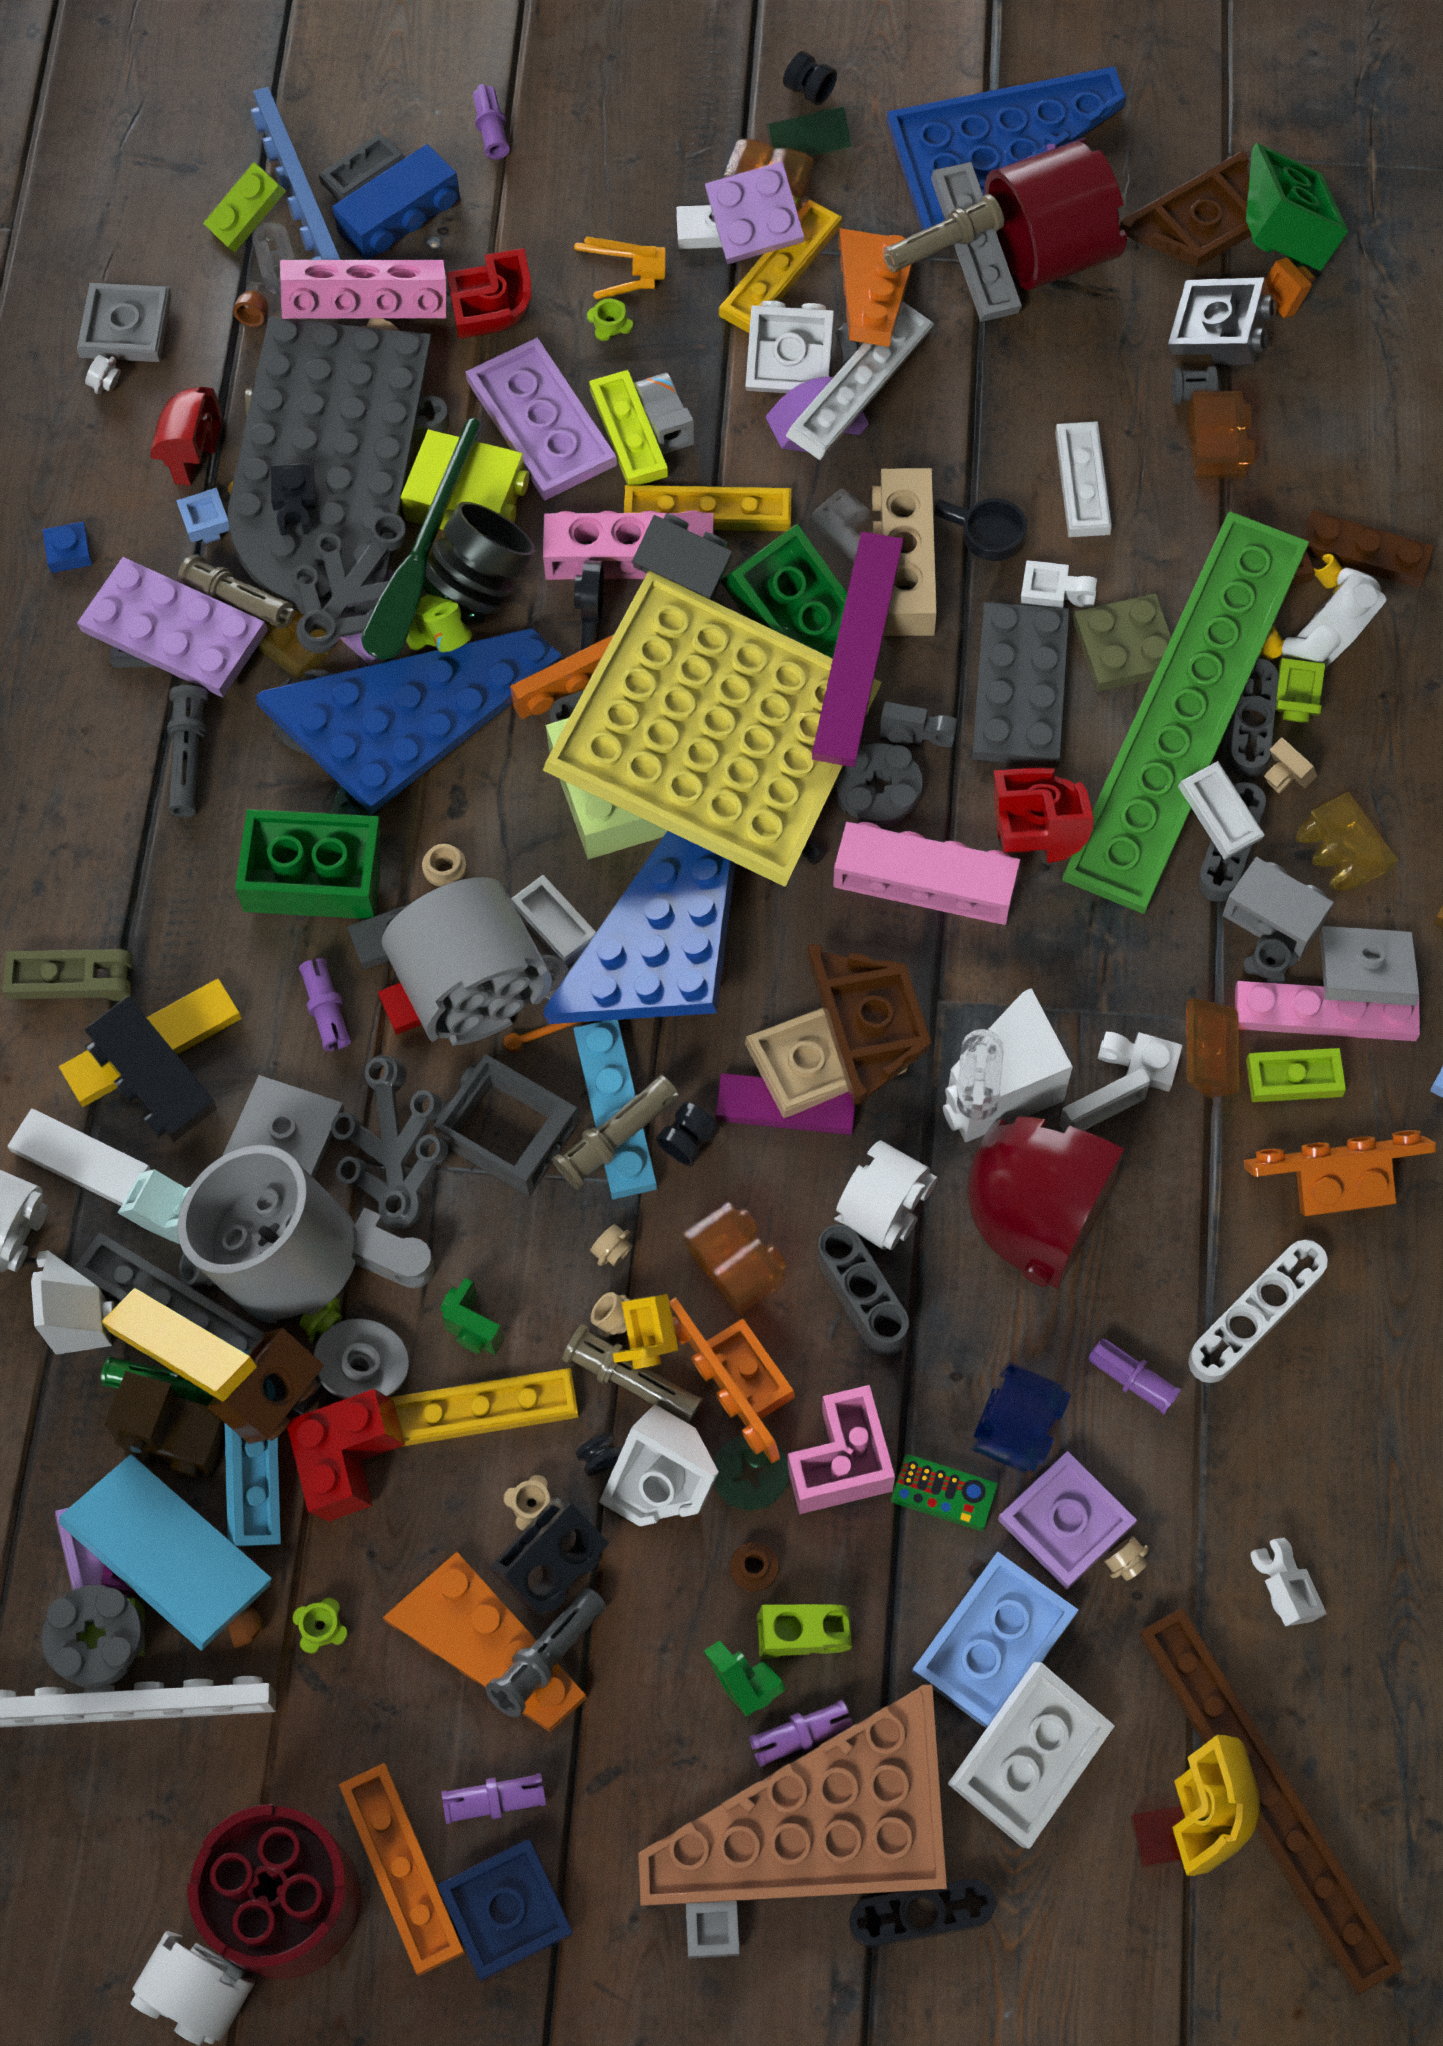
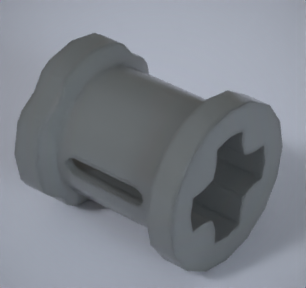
[1171,366,1218,405]

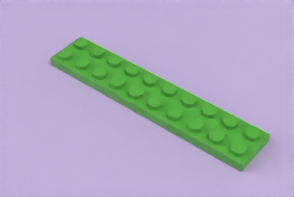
[1062,511,1309,914]

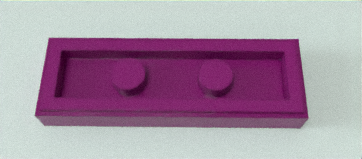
[715,1073,855,1135]

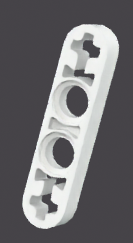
[1188,1240,1328,1383]

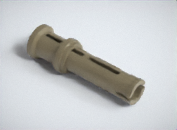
[883,194,1004,273]
[177,555,294,629]
[552,1075,680,1190]
[562,1324,703,1424]

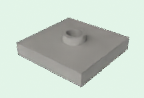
[77,283,172,362]
[1320,926,1419,1006]
[223,1075,345,1178]

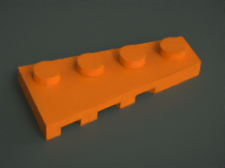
[838,228,914,347]
[383,1552,587,1732]

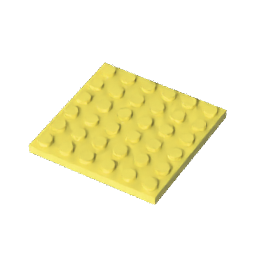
[543,570,882,887]

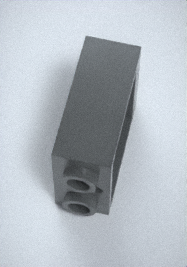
[433,1054,580,1197]

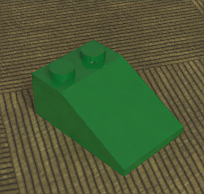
[1246,142,1348,271]
[721,524,847,658]

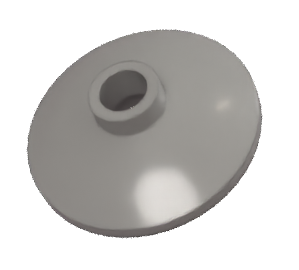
[314,1319,409,1400]

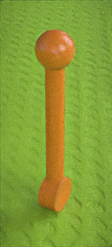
[504,1022,590,1053]

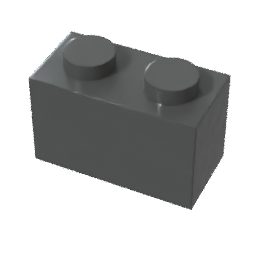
[632,513,732,600]

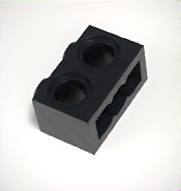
[489,1497,609,1616]

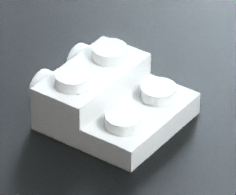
[745,301,834,393]

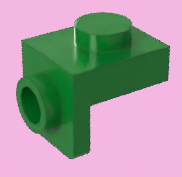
[440,1277,504,1355]

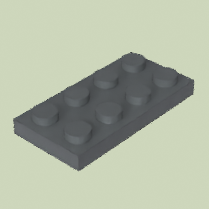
[972,602,1069,767]

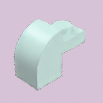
[118,1169,190,1244]

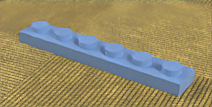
[250,87,340,260]

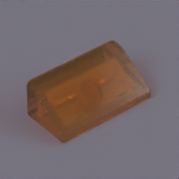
[1186,998,1239,1098]

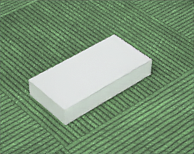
[1178,761,1265,860]
[511,875,596,968]
[1059,1067,1151,1133]

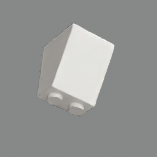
[943,988,1073,1143]

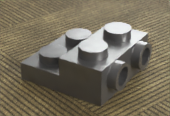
[1168,278,1276,365]

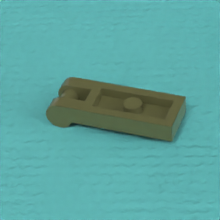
[2,949,133,1001]

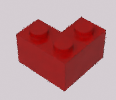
[287,1389,405,1522]

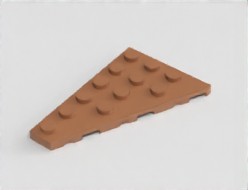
[638,1684,947,1906]

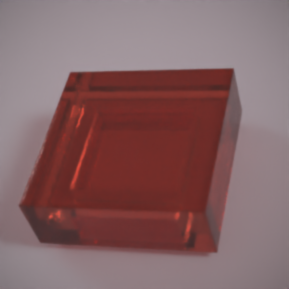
[1131,1806,1184,1868]

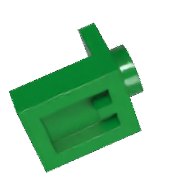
[703,1640,786,1717]

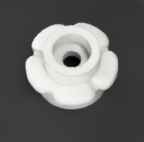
[85,355,121,394]

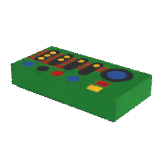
[891,1454,998,1532]

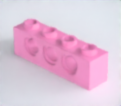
[280,260,446,319]
[543,510,714,580]

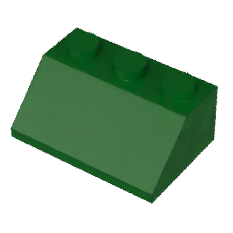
[235,809,380,919]

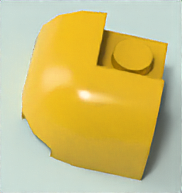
[1172,1735,1261,1876]

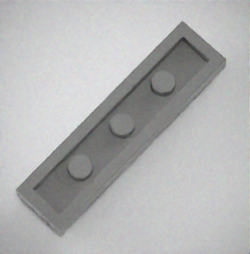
[931,162,1022,322]

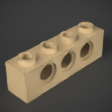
[872,468,937,636]

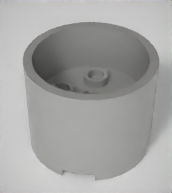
[382,877,552,1046]
[177,1145,356,1324]

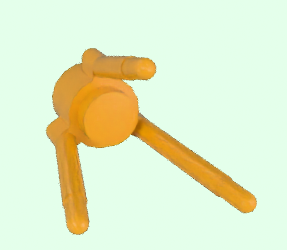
[574,237,665,299]

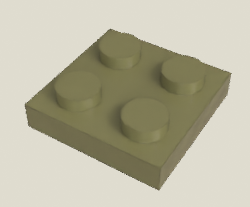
[1073,593,1171,692]

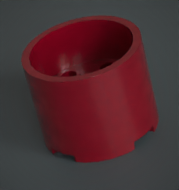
[985,138,1127,290]
[187,1804,360,1980]

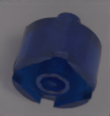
[970,1361,1071,1474]

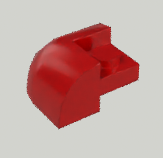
[446,248,532,340]
[151,387,223,486]
[994,768,1094,864]

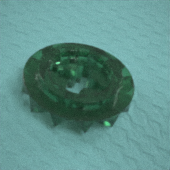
[714,1435,789,1513]

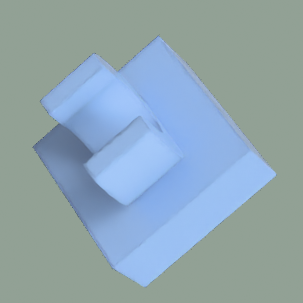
[176,488,230,544]

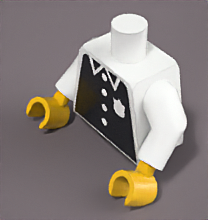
[1261,554,1387,669]

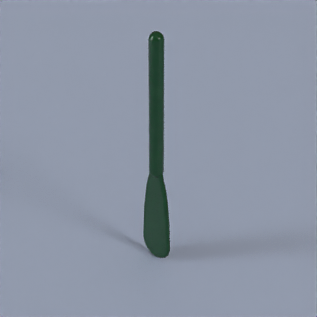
[361,417,482,659]

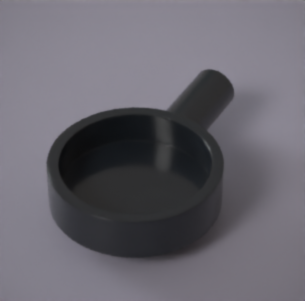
[934,498,1027,561]
[574,560,604,650]

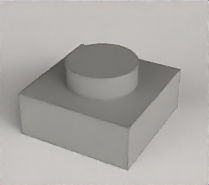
[686,1901,740,1959]

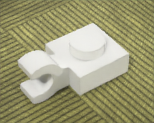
[1021,560,1097,608]
[1097,1031,1182,1092]
[1251,1538,1327,1627]

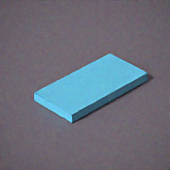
[59,1454,272,1651]

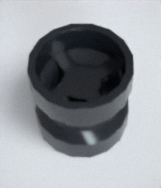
[783,51,837,106]
[656,1102,720,1167]

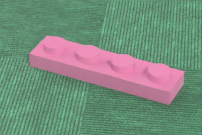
[1235,981,1420,1041]

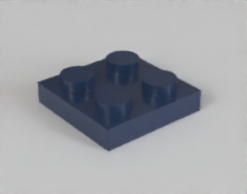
[437,1838,574,1982]

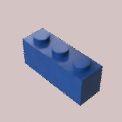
[332,144,460,260]

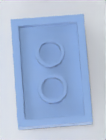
[912,1551,1078,1729]

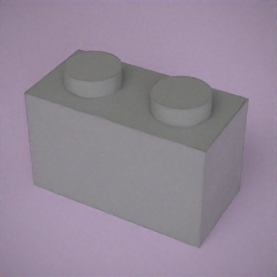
[1222,857,1334,961]

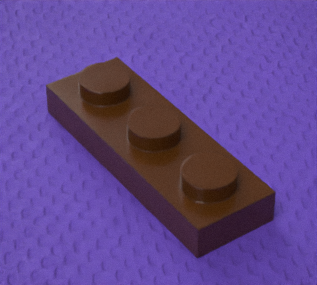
[1302,510,1434,589]

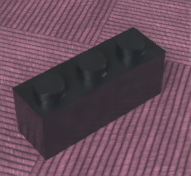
[84,996,217,1143]

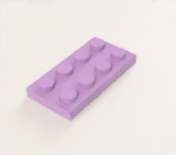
[465,337,617,501]
[77,557,268,697]

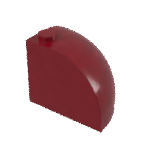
[967,1117,1124,1289]

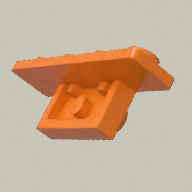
[1244,1130,1436,1216]
[669,1297,795,1463]

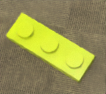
[589,370,668,485]

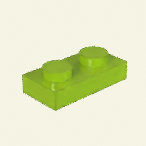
[203,162,286,252]
[1246,1048,1346,1102]

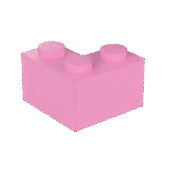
[788,1385,895,1514]

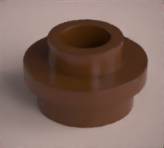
[730,1542,779,1592]

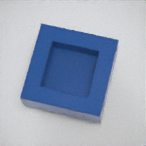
[42,521,92,573]

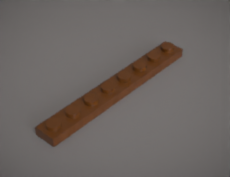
[1138,1607,1403,1996]

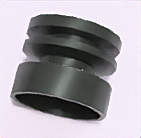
[426,502,536,614]

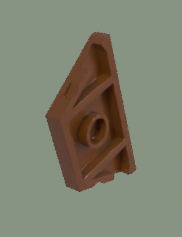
[1119,151,1252,267]
[806,944,931,1105]

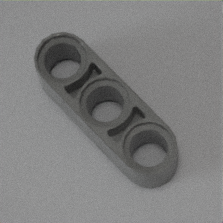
[817,1224,909,1357]

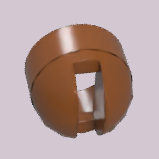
[233,290,268,327]
[228,1606,262,1648]

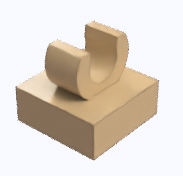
[1264,737,1317,794]

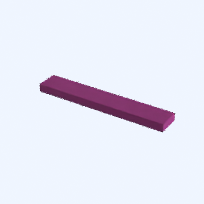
[812,531,903,767]

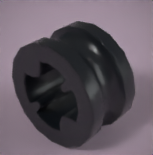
[575,1432,622,1476]

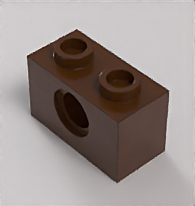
[207,1327,324,1444]

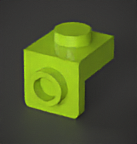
[1275,658,1325,723]

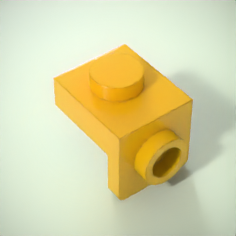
[612,1294,678,1369]

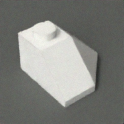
[31,1250,115,1355]
[599,1405,719,1526]

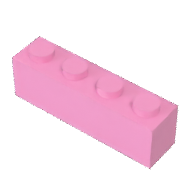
[833,821,1020,925]

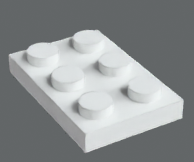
[948,1662,1114,1849]

